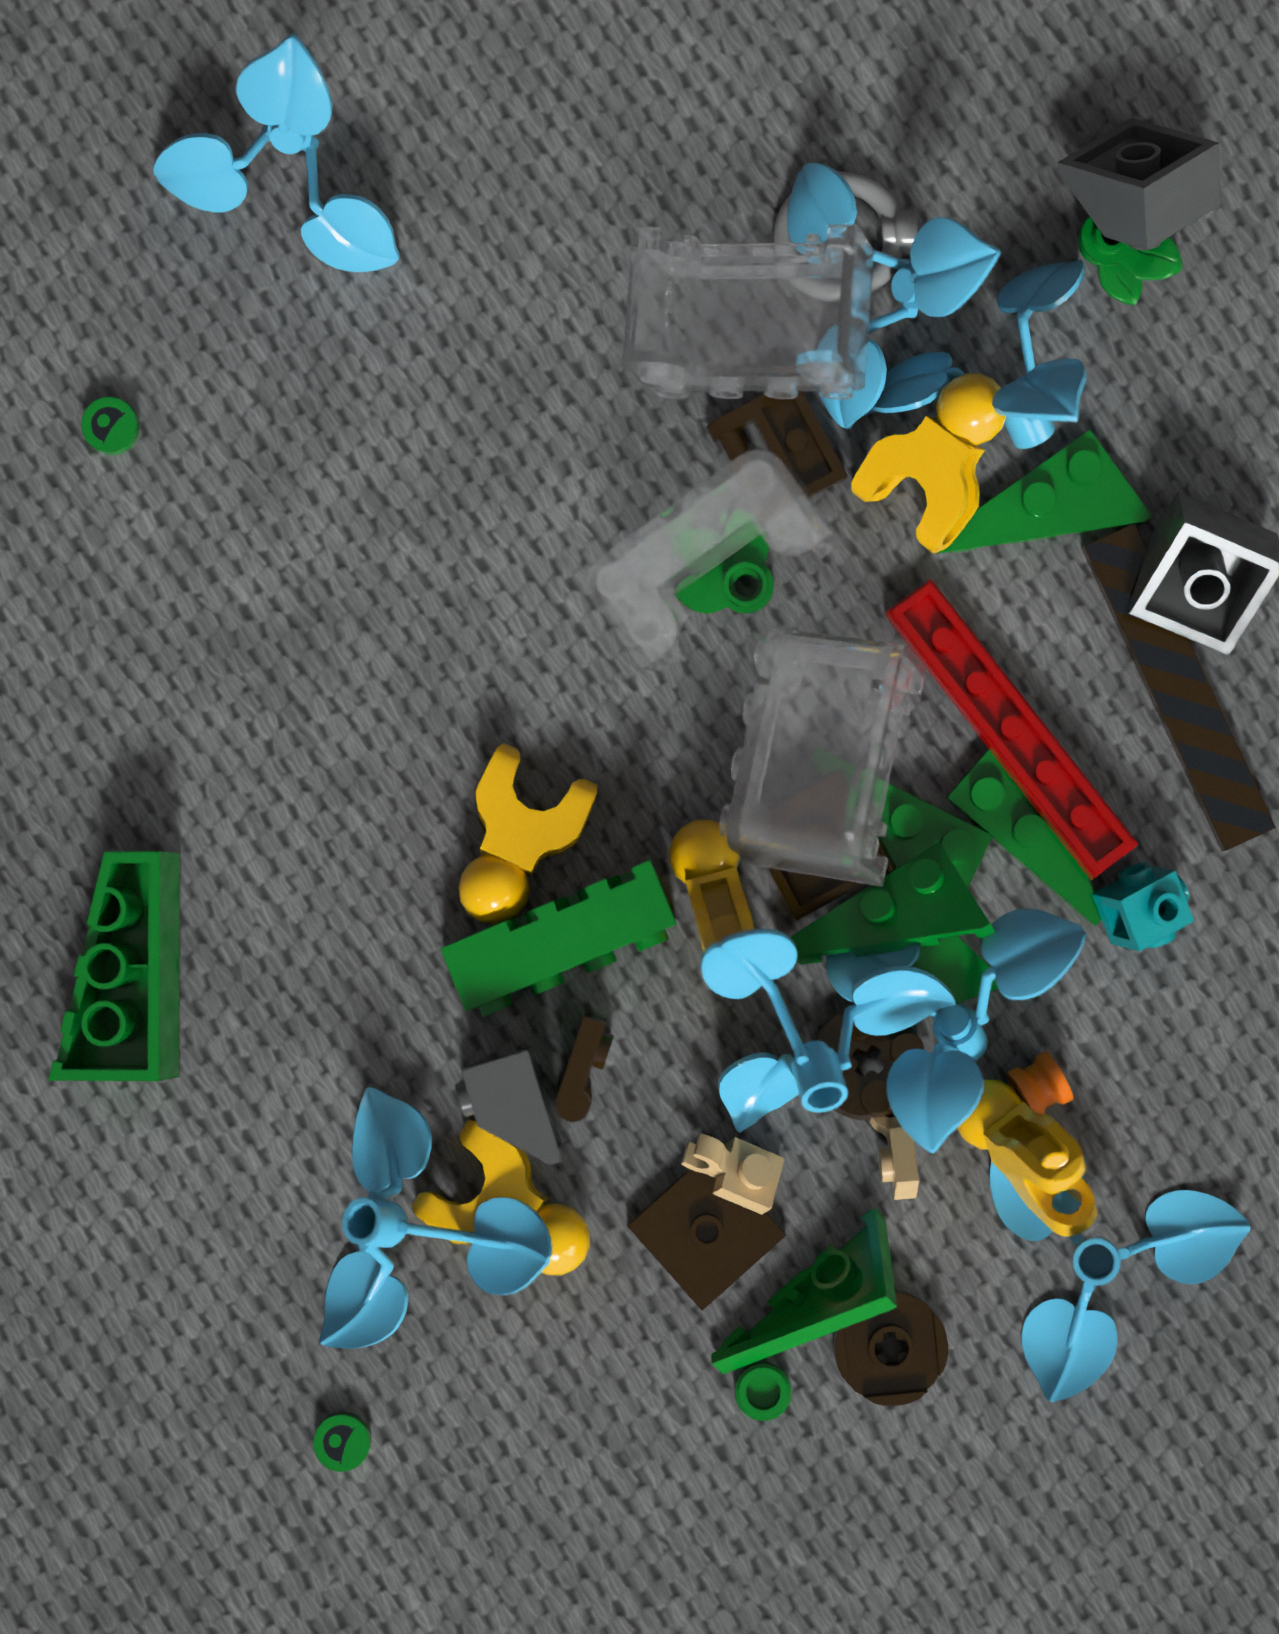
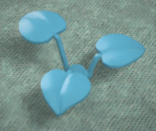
[153,34,400,272]
[787,163,1001,429]
[865,260,1087,449]
[826,908,1086,1153]
[700,929,956,1133]
[319,1087,552,1349]
[989,1160,1250,1402]

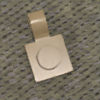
[869,1116,919,1200]
[681,1134,785,1215]

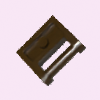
[706,378,848,525]
[556,1013,614,1122]

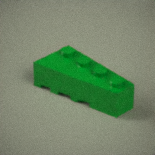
[48,852,180,1081]
[440,860,677,1017]

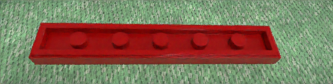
[885,579,1139,881]

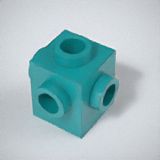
[1092,862,1194,951]

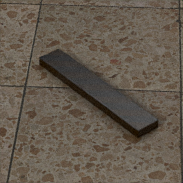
[1081,523,1276,852]

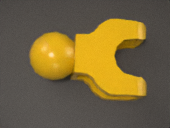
[851,373,1006,553]
[458,743,597,925]
[669,820,755,952]
[957,1080,1098,1237]
[411,1119,590,1275]

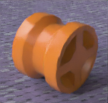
[1006,1050,1074,1114]

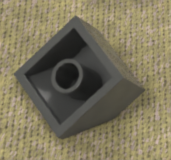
[1058,118,1221,250]
[1128,491,1279,655]
[455,1046,565,1165]

